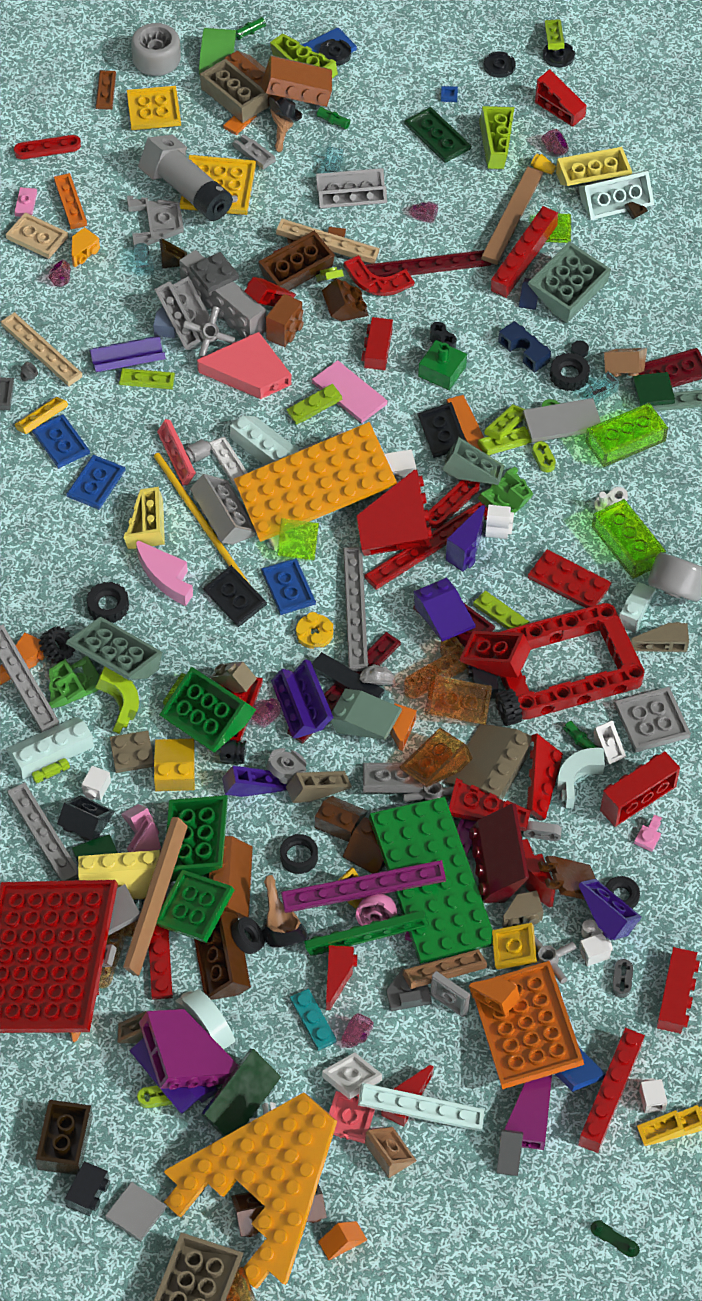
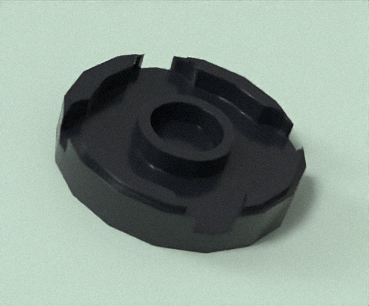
[319,39,351,66]
[542,42,575,68]
[483,51,516,78]

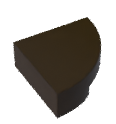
[624,202,648,220]

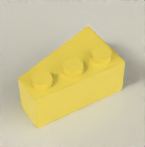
[124,487,165,549]

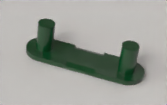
[590,1220,640,1257]

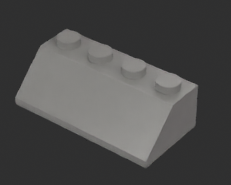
[190,474,257,545]

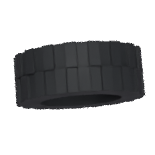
[550,353,590,391]
[86,582,129,623]

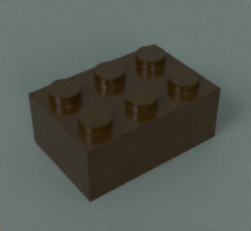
[35,1100,93,1175]

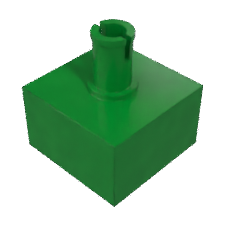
[418,340,467,390]

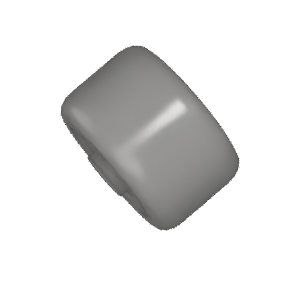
[131,23,181,76]
[648,552,702,602]

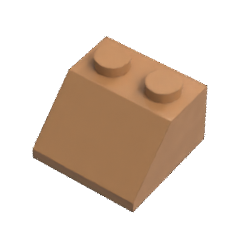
[604,348,647,377]

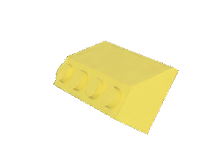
[556,147,632,186]
[78,850,160,900]

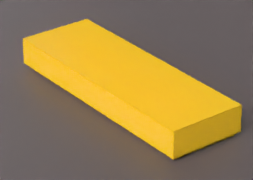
[15,397,68,434]

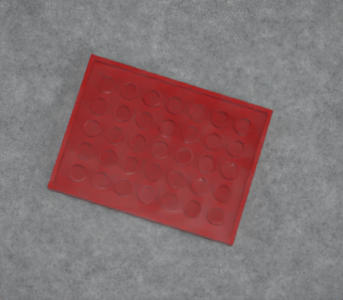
[0,880,118,1033]

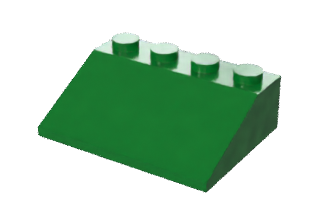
[159,667,256,753]
[166,795,228,882]

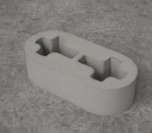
[523,821,562,841]

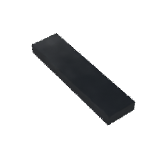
[312,652,385,698]

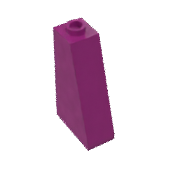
[504,1075,552,1150]

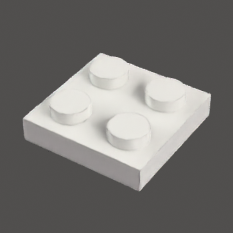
[322,1052,382,1099]

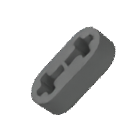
[612,959,633,998]

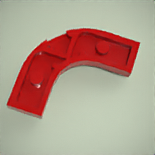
[343,255,415,296]

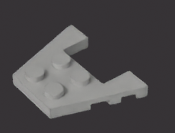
[127,196,184,250]

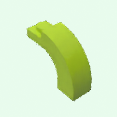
[95,666,139,734]

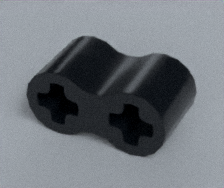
[430,322,457,349]

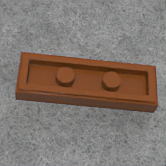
[96,70,116,110]

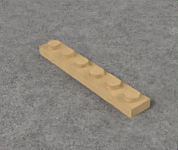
[276,219,380,264]
[1,312,82,387]

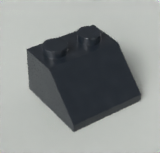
[57,795,115,841]

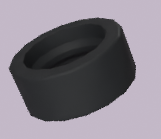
[280,834,318,874]

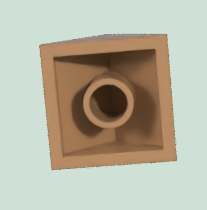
[365,1127,417,1178]

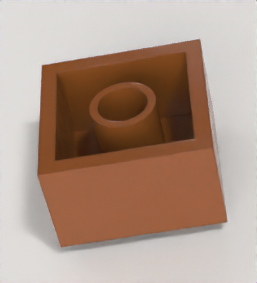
[266,294,304,347]

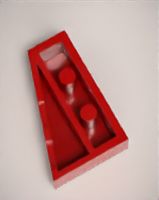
[535,69,587,127]

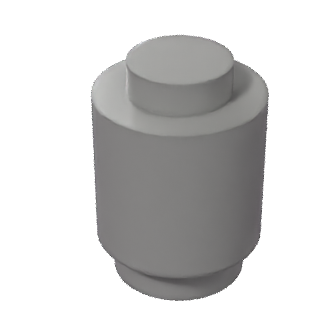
[185,439,212,463]

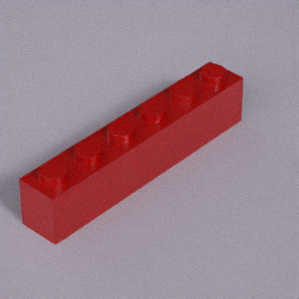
[491,206,558,298]
[578,1027,645,1153]

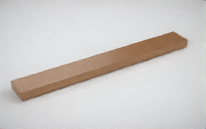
[481,167,543,265]
[123,817,188,976]

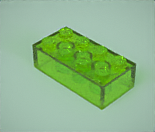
[585,403,668,467]
[591,499,666,579]

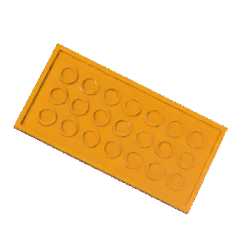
[234,422,397,542]

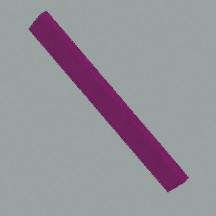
[281,860,446,913]

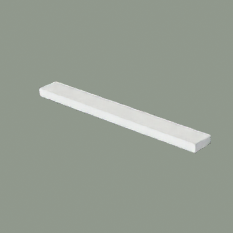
[209,436,291,551]

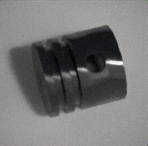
[220,739,247,764]

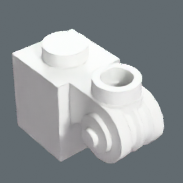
[579,919,613,966]

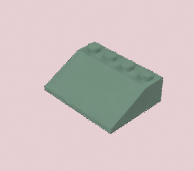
[528,241,611,323]
[66,617,163,680]

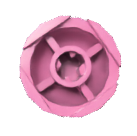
[355,894,398,926]

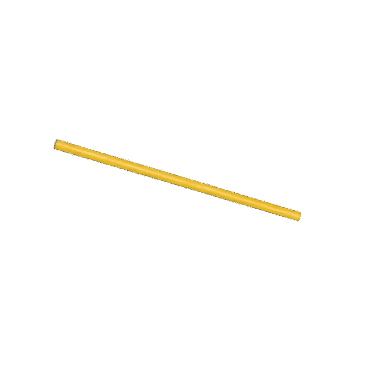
[153,453,250,584]

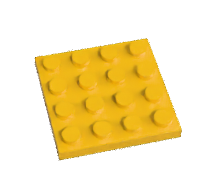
[180,155,256,215]

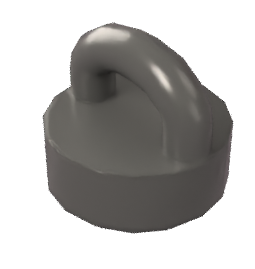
[20,362,38,381]

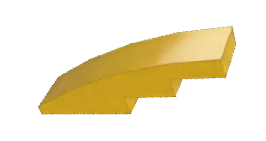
[637,1105,702,1146]

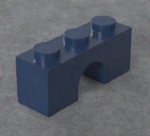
[498,321,551,373]

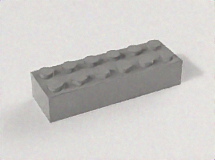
[179,250,266,338]

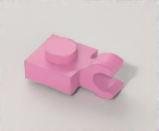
[634,815,662,852]

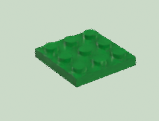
[156,870,235,943]

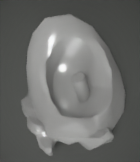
[359,664,395,688]

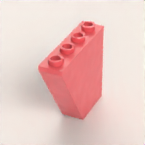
[197,332,292,399]

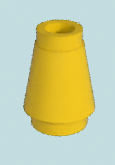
[530,153,556,175]

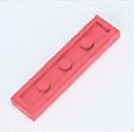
[157,419,196,485]

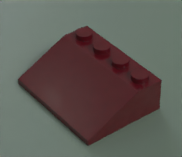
[469,803,529,903]

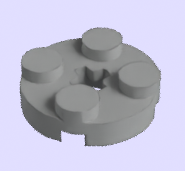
[266,748,307,784]

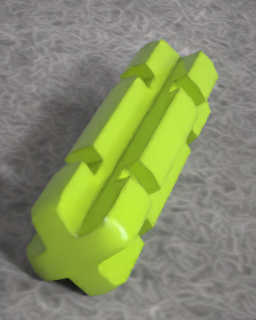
[32,758,70,783]

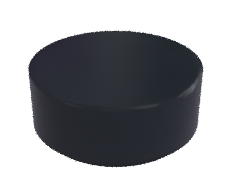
[571,341,589,357]

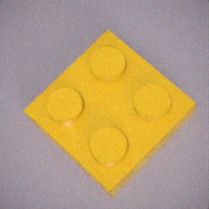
[492,923,537,970]

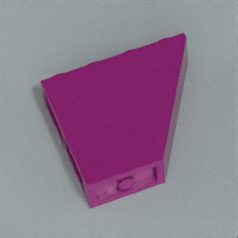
[139,1009,238,1090]

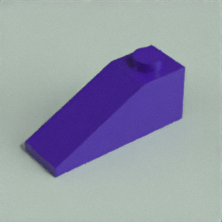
[222,765,287,797]

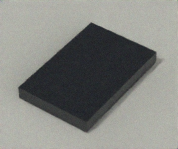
[417,402,466,458]
[202,565,267,627]

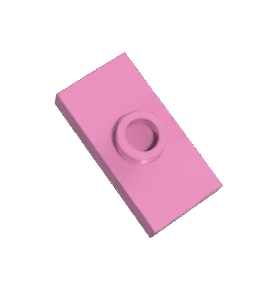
[15,187,37,217]

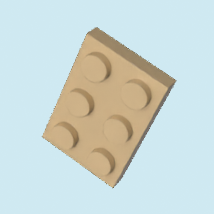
[6,212,68,259]

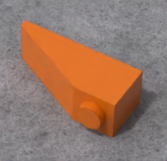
[0,633,45,685]

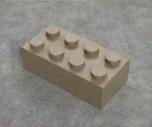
[200,59,268,123]

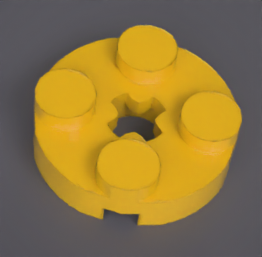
[296,612,334,649]

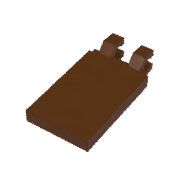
[538,856,596,900]

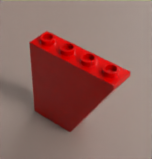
[357,470,433,556]

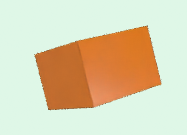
[318,1221,367,1260]

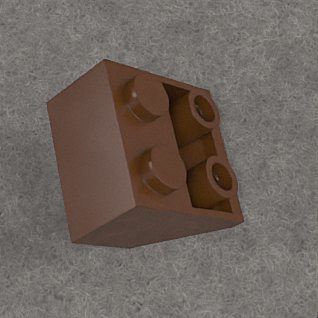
[322,278,369,322]

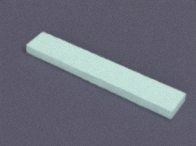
[358,1083,485,1131]

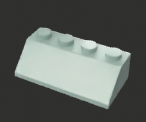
[578,171,655,220]
[230,416,299,465]
[6,717,94,779]

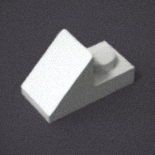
[594,720,626,764]

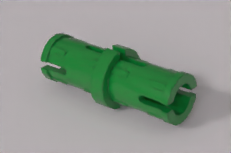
[236,17,266,40]
[317,107,351,129]
[563,721,598,750]

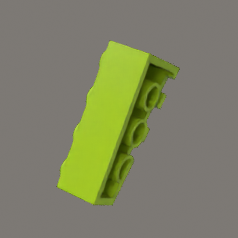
[479,106,515,169]

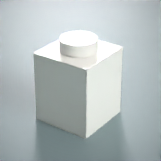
[82,766,111,801]
[639,1078,668,1114]

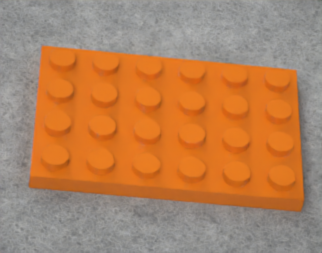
[475,961,584,1089]

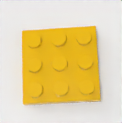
[127,86,181,130]

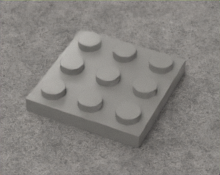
[614,687,691,753]

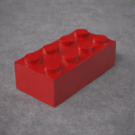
[600,751,680,827]

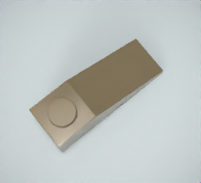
[631,622,689,652]
[286,771,352,803]

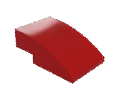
[522,839,555,907]

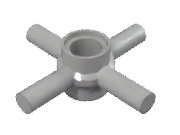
[183,306,235,358]
[403,768,454,802]
[519,936,576,984]

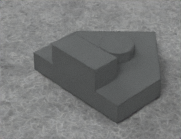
[386,968,432,1011]

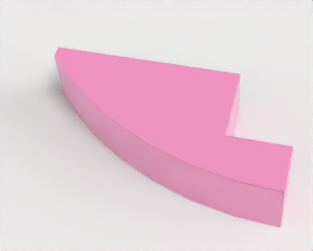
[136,541,193,606]

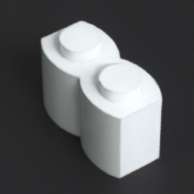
[485,505,514,539]

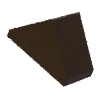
[159,238,187,269]

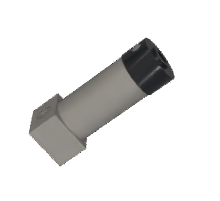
[138,134,238,221]

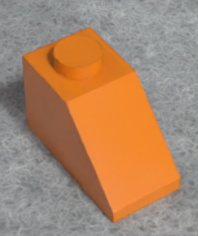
[390,703,417,751]
[469,977,520,1015]

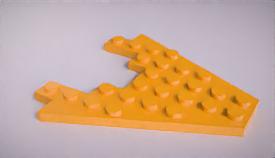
[164,1092,337,1289]

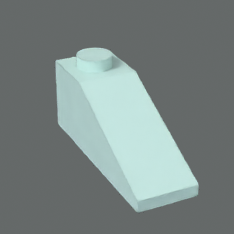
[619,582,656,633]

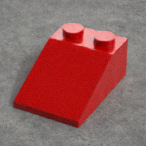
[459,631,531,678]

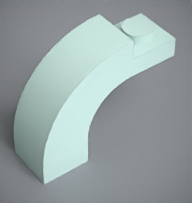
[557,748,605,808]
[175,989,236,1049]

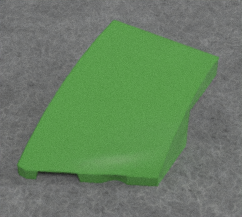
[199,28,236,75]
[478,467,533,514]
[49,656,100,709]

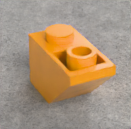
[72,227,100,267]

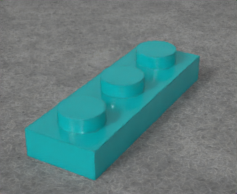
[290,989,337,1051]

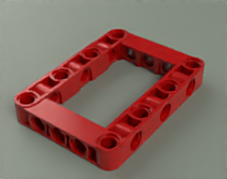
[500,603,645,720]

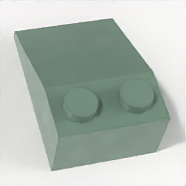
[442,437,505,485]
[330,689,402,740]

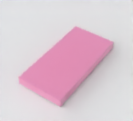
[312,360,388,423]

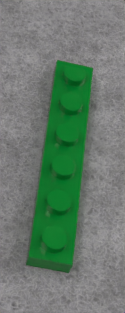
[304,910,429,956]

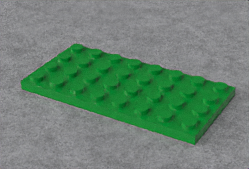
[369,797,493,964]

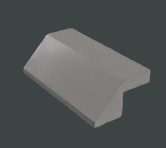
[316,168,387,208]
[154,276,217,350]

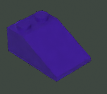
[446,505,485,572]
[413,578,476,642]
[579,879,642,940]

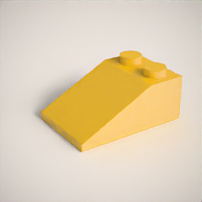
[154,738,195,791]

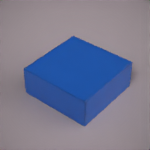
[441,86,458,102]

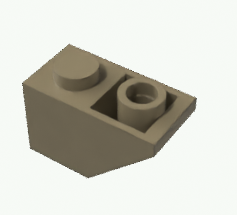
[210,662,257,693]
[502,890,544,928]

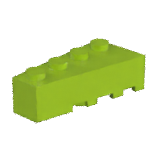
[270,33,338,78]

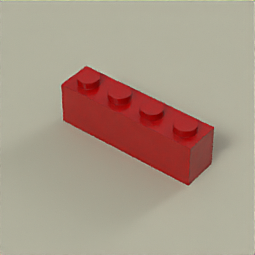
[657,947,700,1034]

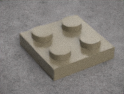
[110,731,154,773]

